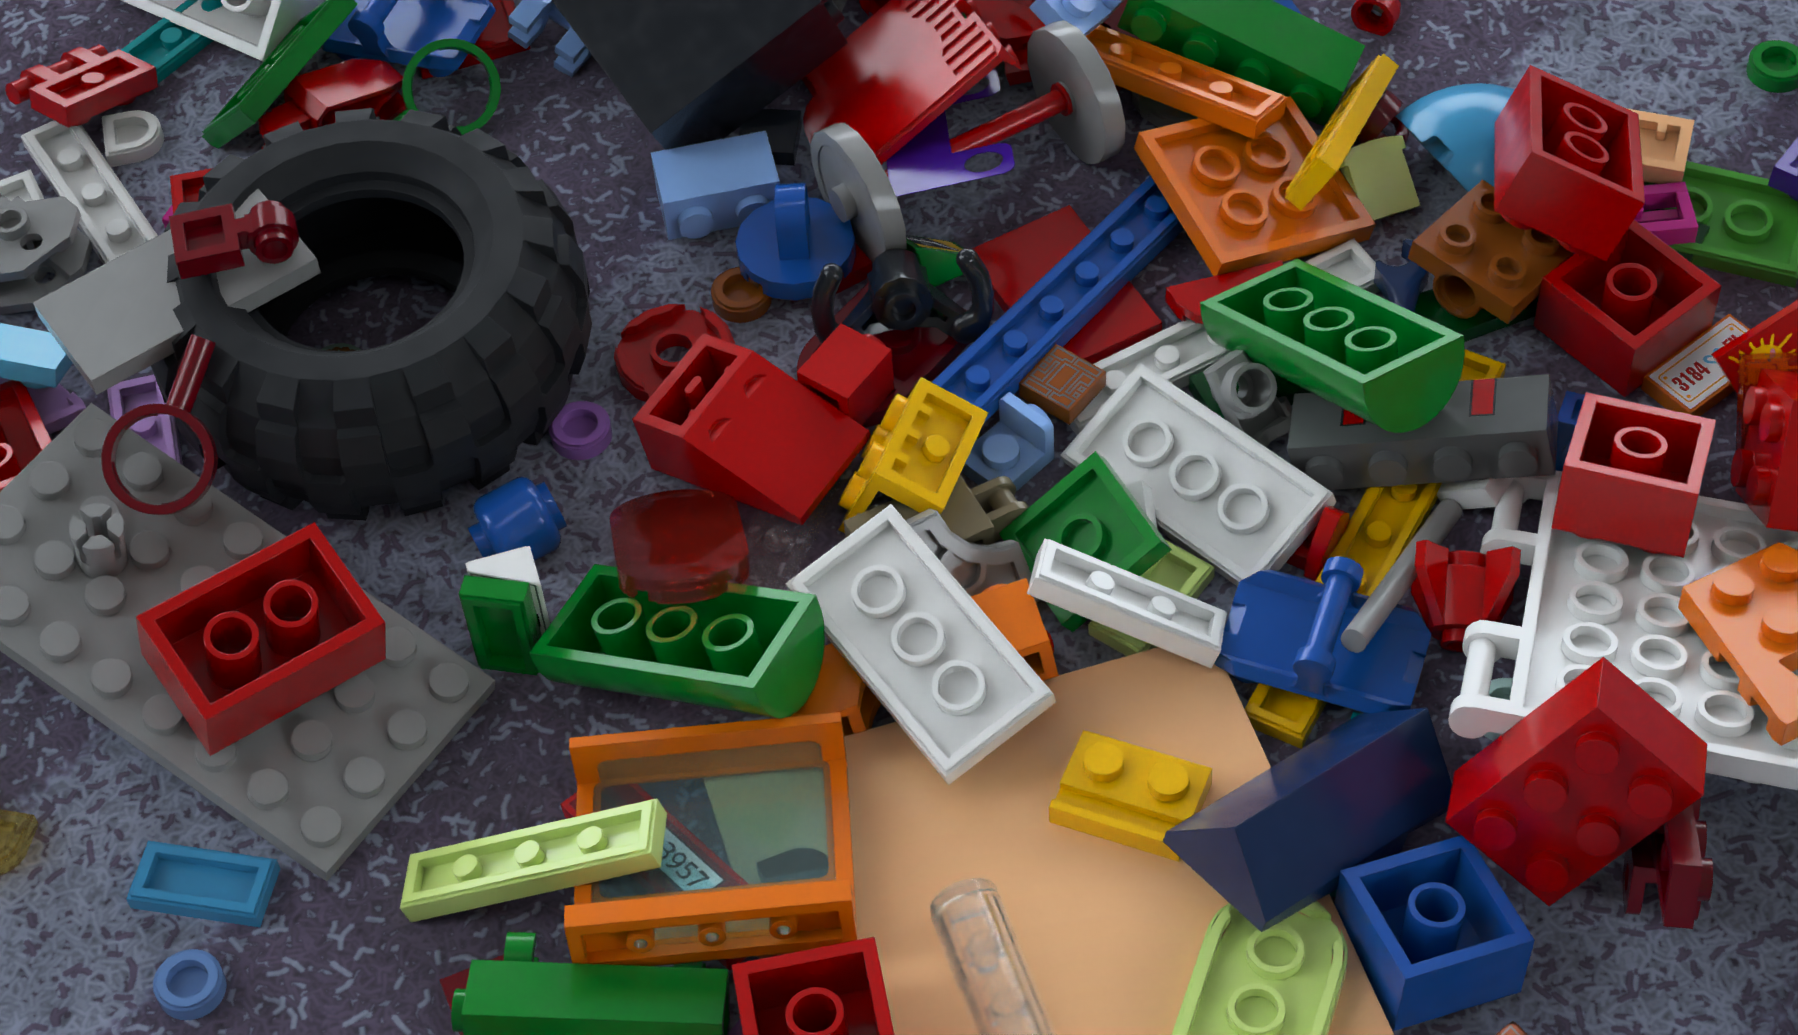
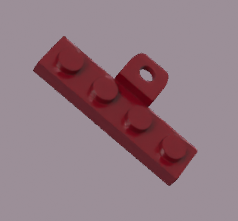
[1623,798,1713,929]

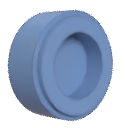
[153,949,227,1020]

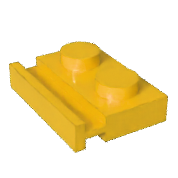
[1049,730,1212,862]

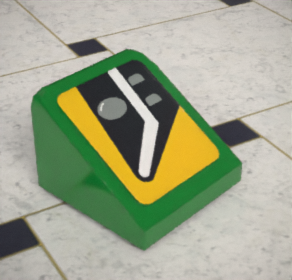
[906,235,964,287]

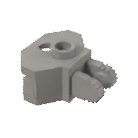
[0,194,93,315]

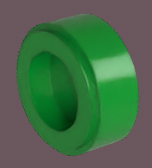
[1746,40,1798,93]

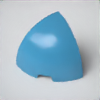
[1396,83,1515,193]

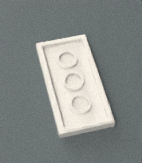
[1060,362,1337,587]
[786,504,1056,785]

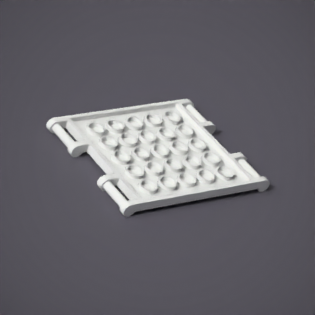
[1448,471,1798,790]

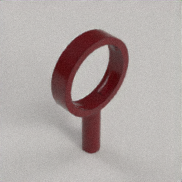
[101,334,218,515]

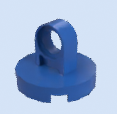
[735,183,856,301]

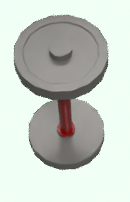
[810,20,1126,265]

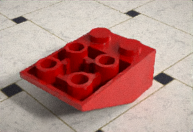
[632,333,871,525]

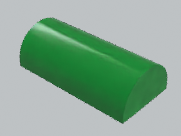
[1200,259,1465,433]
[529,564,825,718]

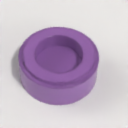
[549,401,612,460]

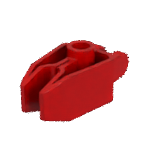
[259,59,406,149]

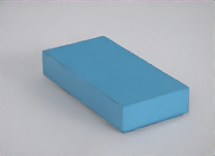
[126,841,281,927]

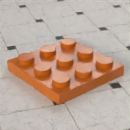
[1134,96,1376,276]

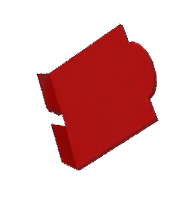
[802,0,1023,165]

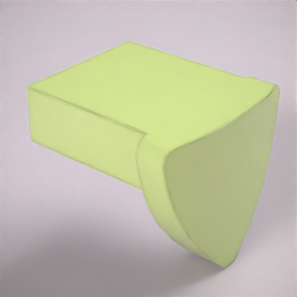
[1339,135,1421,221]

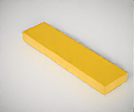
[1285,53,1399,211]

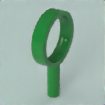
[393,38,501,135]

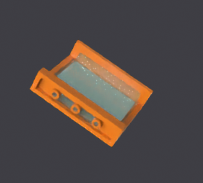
[564,712,858,966]

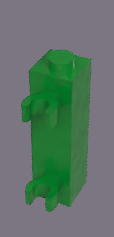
[451,932,731,1035]

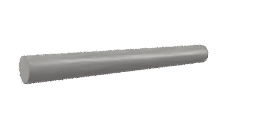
[1341,499,1462,653]

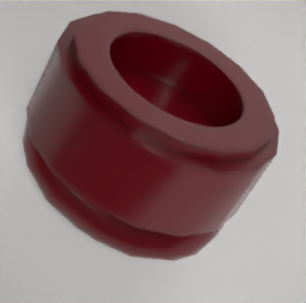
[1356,89,1410,144]

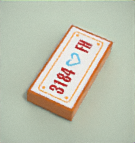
[1641,314,1750,416]

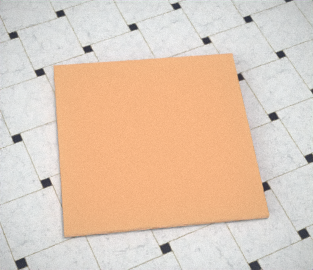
[703,647,1394,1035]

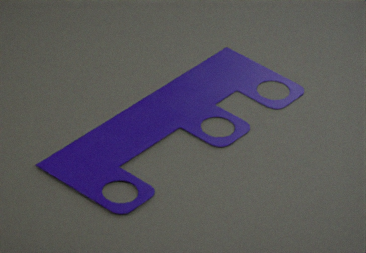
[886,69,1015,197]

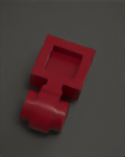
[169,200,299,280]

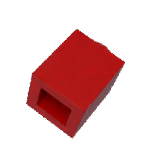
[797,323,894,425]

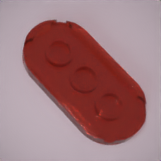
[610,489,751,604]

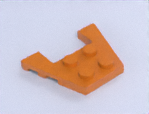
[1678,542,1798,746]

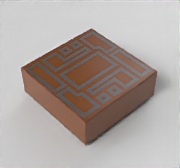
[1019,344,1106,425]

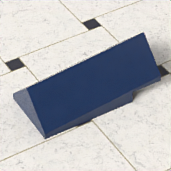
[1163,707,1452,932]

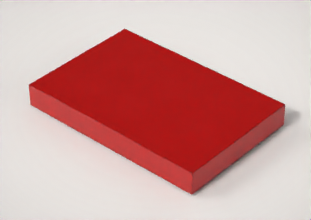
[972,205,1162,364]

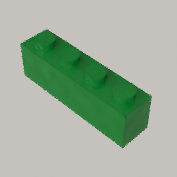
[1117,0,1366,126]

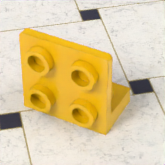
[838,377,989,533]

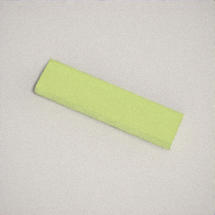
[400,798,667,923]

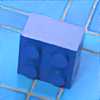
[1334,835,1535,1031]

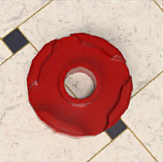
[614,304,735,402]

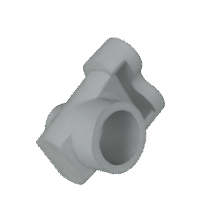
[1203,350,1292,447]

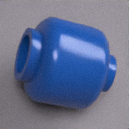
[468,476,567,561]

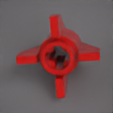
[1411,540,1521,652]

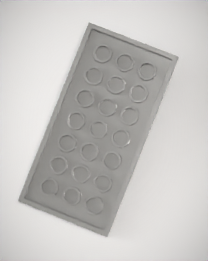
[0,403,495,881]

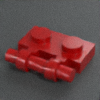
[5,44,158,128]

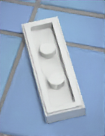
[1027,539,1227,668]

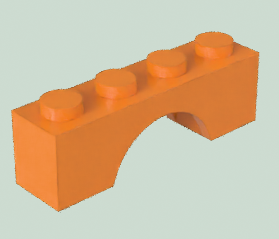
[790,578,1059,736]

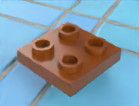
[1408,179,1575,324]

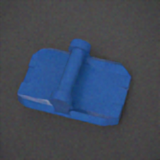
[320,0,496,77]
[1214,556,1431,714]

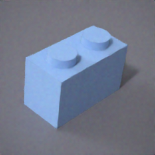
[651,131,780,240]

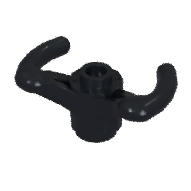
[811,248,994,344]

